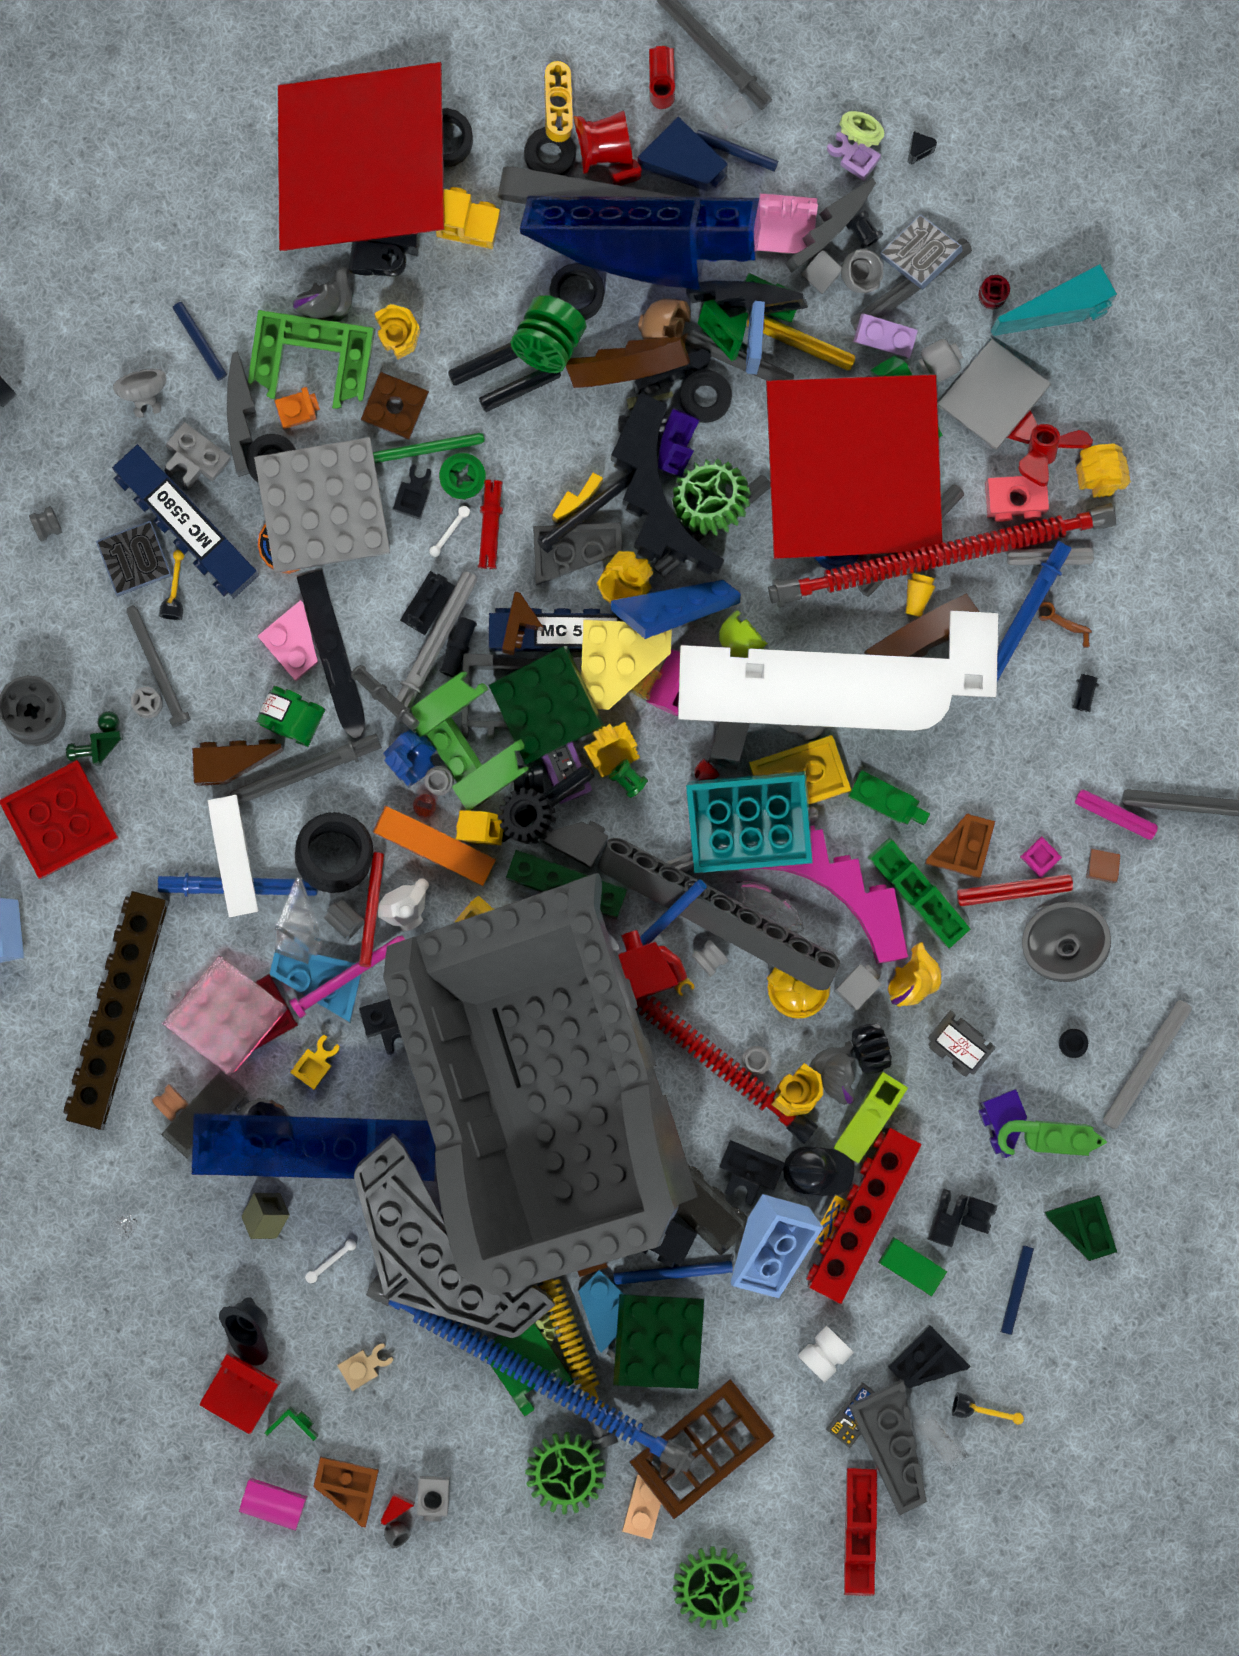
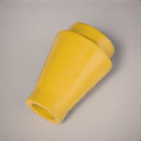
[905,573,936,617]

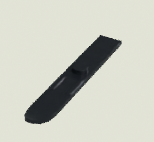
[297,570,365,739]

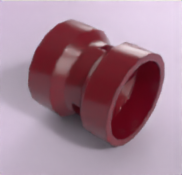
[978,275,1010,310]

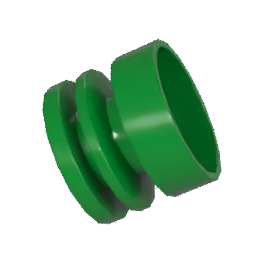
[510,295,587,373]

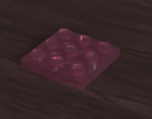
[162,955,287,1078]

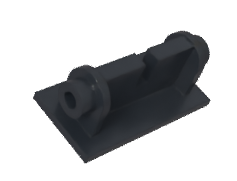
[400,571,455,636]

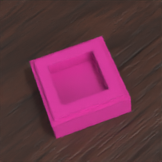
[1020,836,1062,878]

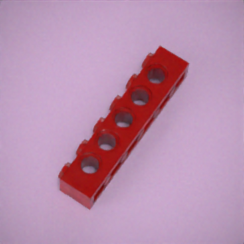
[806,1128,922,1304]

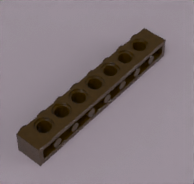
[63,891,169,1130]

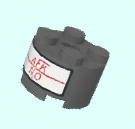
[928,1010,996,1077]

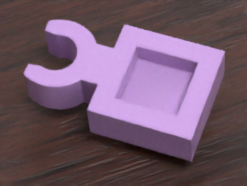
[827,132,881,181]

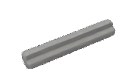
[1007,548,1094,565]

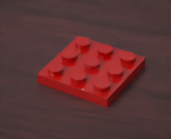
[0,760,119,880]

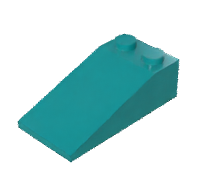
[991,264,1117,336]

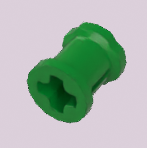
[609,759,648,798]

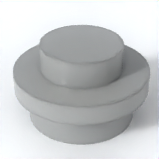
[424,766,454,796]
[742,1046,771,1076]

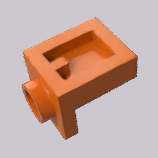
[274,387,320,430]

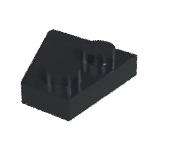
[887,1325,971,1388]

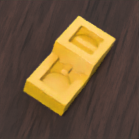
[552,472,603,523]

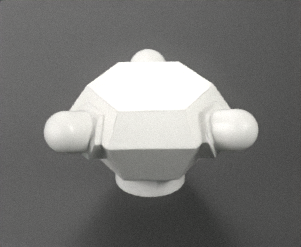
[377,878,429,931]

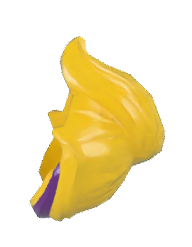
[887,942,942,1007]

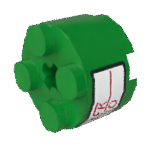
[255,686,326,747]

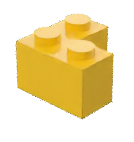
[436,187,501,249]

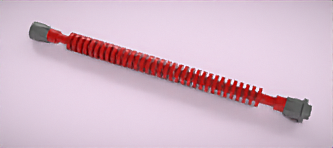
[768,503,1116,608]

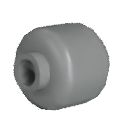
[918,339,963,382]

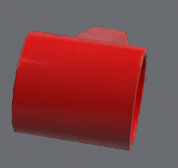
[649,46,675,109]

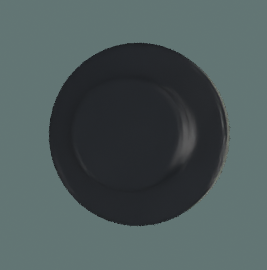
[1058,1029,1089,1058]

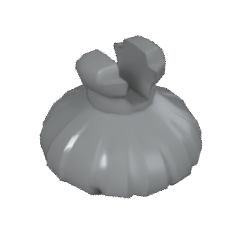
[113,369,167,418]

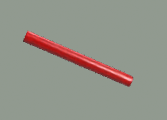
[359,852,384,967]

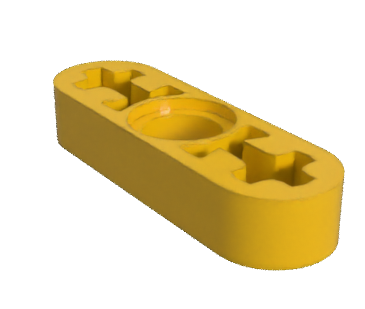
[544,61,573,142]

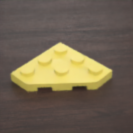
[581,620,672,710]

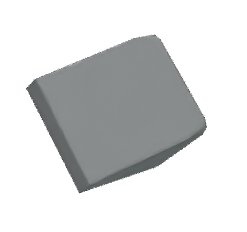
[801,250,842,294]

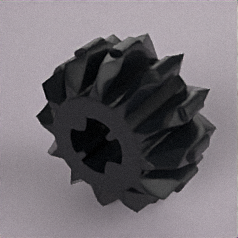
[851,1023,892,1074]

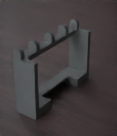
[461,654,581,742]

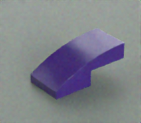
[658,409,700,477]

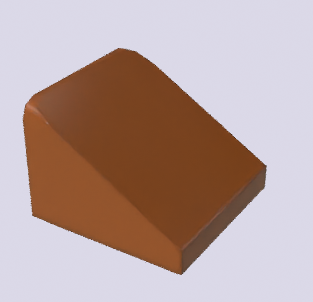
[1086,849,1120,883]

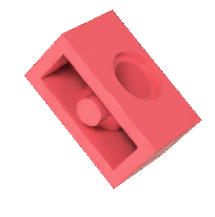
[985,476,1049,522]

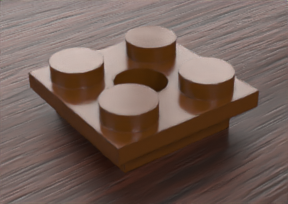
[361,372,429,440]

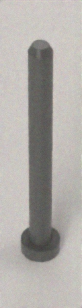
[126,605,191,727]

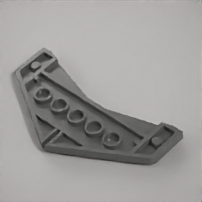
[354,1133,555,1338]

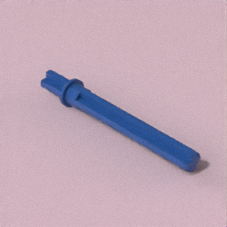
[997,541,1072,682]
[158,873,318,897]

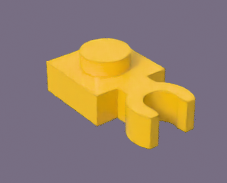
[290,1035,340,1090]

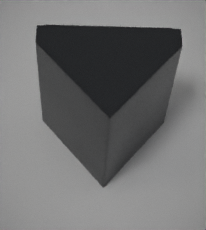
[907,131,937,165]

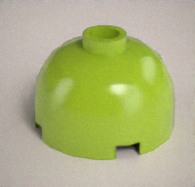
[719,609,772,658]

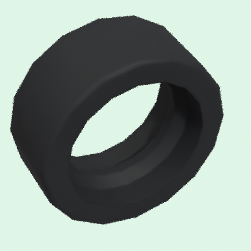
[442,108,473,167]
[549,263,604,320]

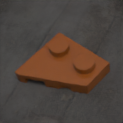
[925,814,995,879]
[313,1456,379,1528]

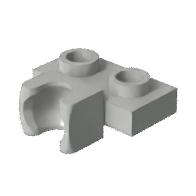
[164,422,231,490]

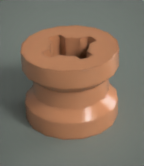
[152,1084,189,1122]

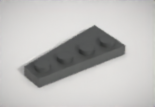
[848,1379,927,1515]

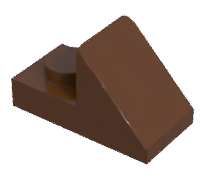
[502,592,543,655]

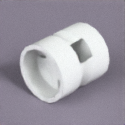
[797,1326,854,1383]

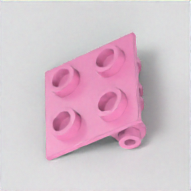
[755,193,818,254]

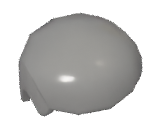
[841,249,883,293]

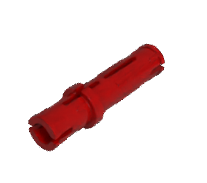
[478,480,503,569]

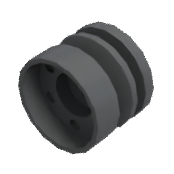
[0,675,66,746]

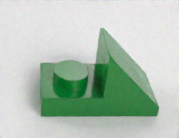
[697,299,748,361]

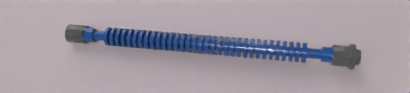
[366,1275,695,1475]

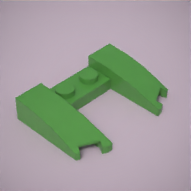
[248,310,375,409]
[410,671,528,811]

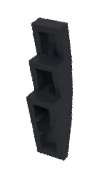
[685,280,808,315]

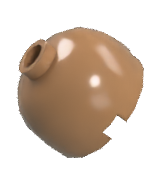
[638,298,691,345]

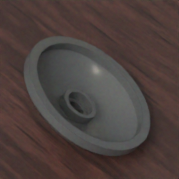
[1022,902,1111,982]

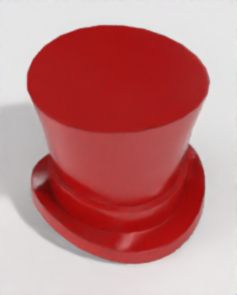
[573,110,633,174]

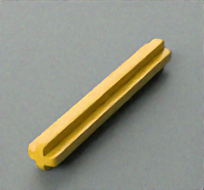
[747,315,856,371]

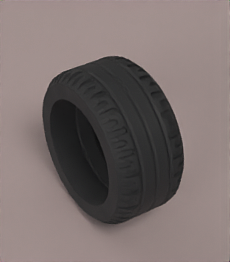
[295,812,373,893]

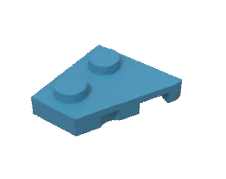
[578,1270,623,1353]

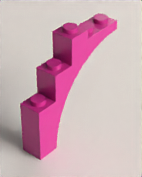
[739,826,908,964]

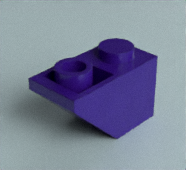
[978,1089,1027,1158]

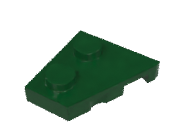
[1044,1195,1117,1261]

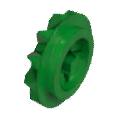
[439,453,486,500]

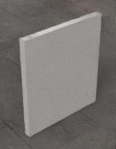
[938,339,1051,450]

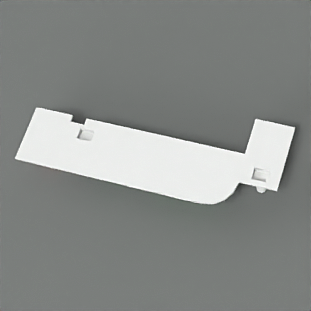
[678,611,998,731]

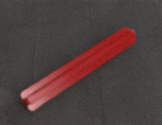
[957,874,1073,906]

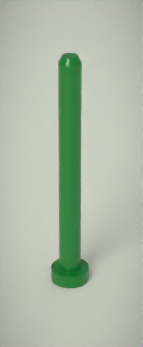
[373,433,485,463]

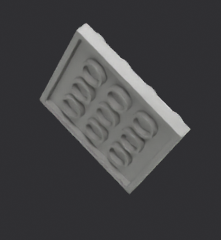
[254,437,391,573]

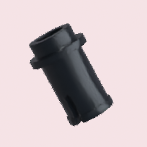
[1072,674,1100,713]

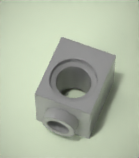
[834,964,882,1011]
[417,1476,450,1521]

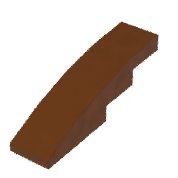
[566,337,690,388]
[864,593,980,657]

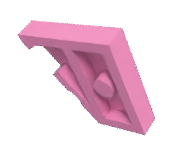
[258,600,318,681]

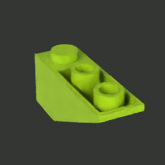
[833,1072,908,1164]

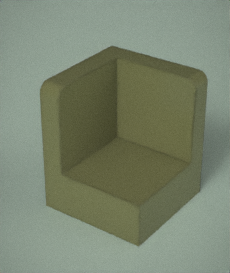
[242,1193,290,1239]

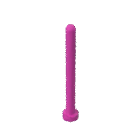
[289,935,405,1019]

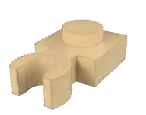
[337,1343,394,1391]

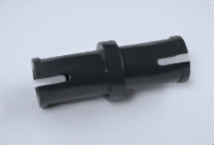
[439,617,477,678]

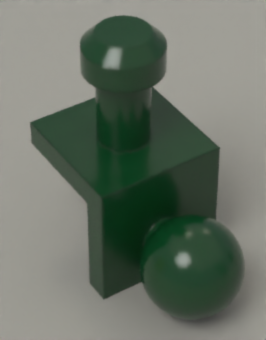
[66,711,124,766]

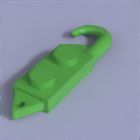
[998,1120,1107,1156]

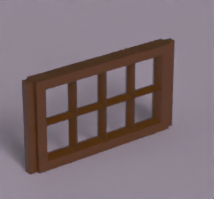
[629,1379,774,1519]

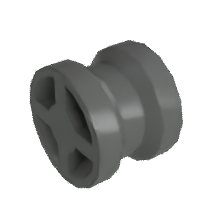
[29,506,63,542]

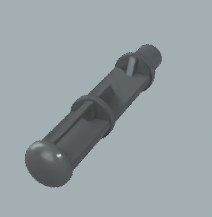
[351,665,420,730]

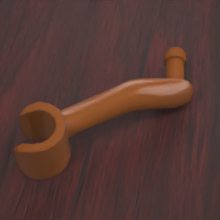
[1038,602,1092,648]

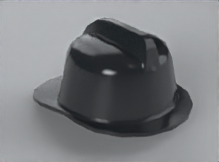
[783,1147,854,1196]
[219,1297,269,1366]

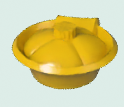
[766,967,830,1019]

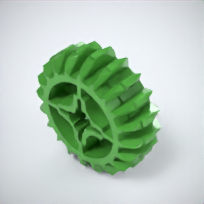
[672,458,751,536]
[525,1432,606,1514]
[673,1546,754,1629]

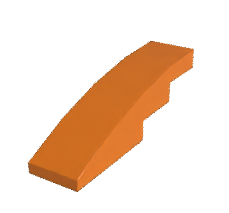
[373,806,496,886]

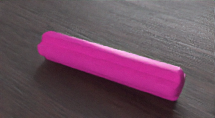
[1075,789,1158,840]

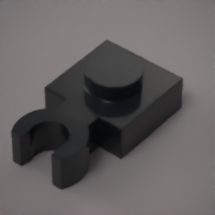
[393,464,432,520]

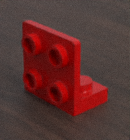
[200,1352,281,1434]

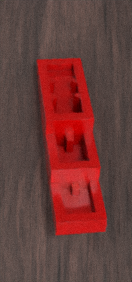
[844,1468,877,1596]

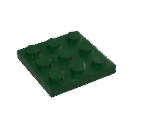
[488,646,605,765]
[613,1294,704,1389]

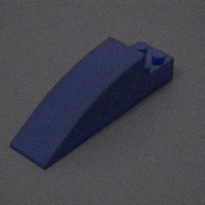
[520,196,761,289]
[191,1114,436,1181]

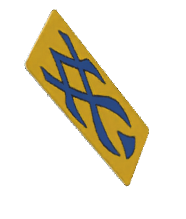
[815,1195,849,1246]

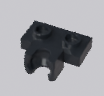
[359,999,402,1055]
[719,1140,785,1205]

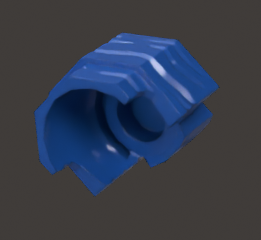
[383,729,437,788]

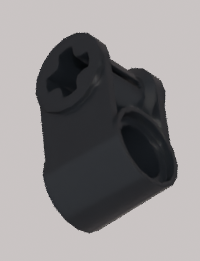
[349,241,406,277]

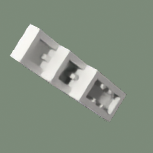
[207,795,259,917]

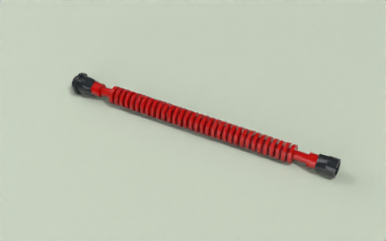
[635,996,818,1144]

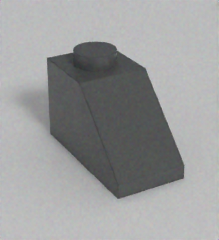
[539,820,608,869]

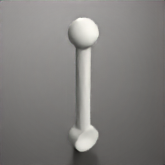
[429,506,470,557]
[305,1239,357,1283]

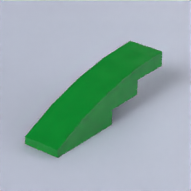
[867,838,971,949]

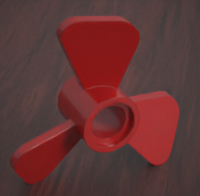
[1007,410,1093,487]

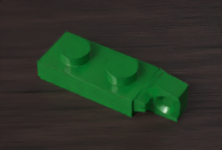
[848,770,930,826]

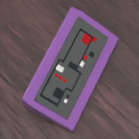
[541,742,592,804]

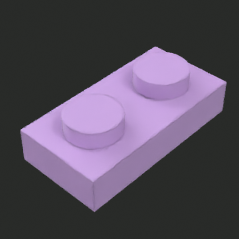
[853,314,918,358]

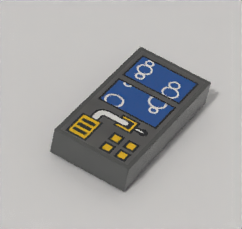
[826,1382,875,1448]

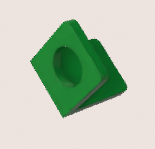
[264,1407,319,1441]

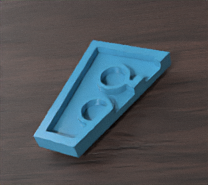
[270,946,361,1023]

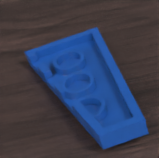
[611,580,741,639]

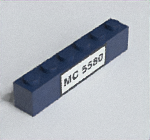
[112,444,259,599]
[489,608,623,652]

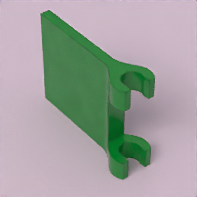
[486,1323,574,1417]

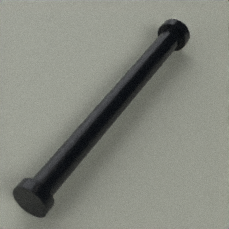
[537,470,635,553]

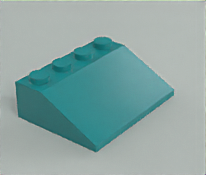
[686,771,813,873]

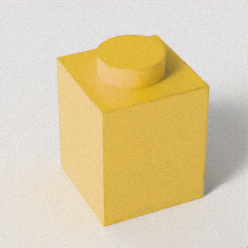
[456,810,503,845]

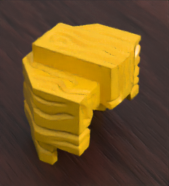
[374,304,420,360]
[1076,444,1131,498]
[597,551,653,604]
[584,722,640,778]
[771,1063,823,1116]

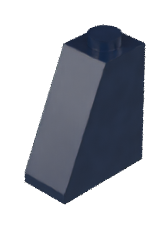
[637,117,728,192]

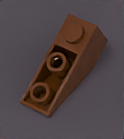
[192,739,283,786]

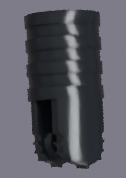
[927,1189,968,1248]

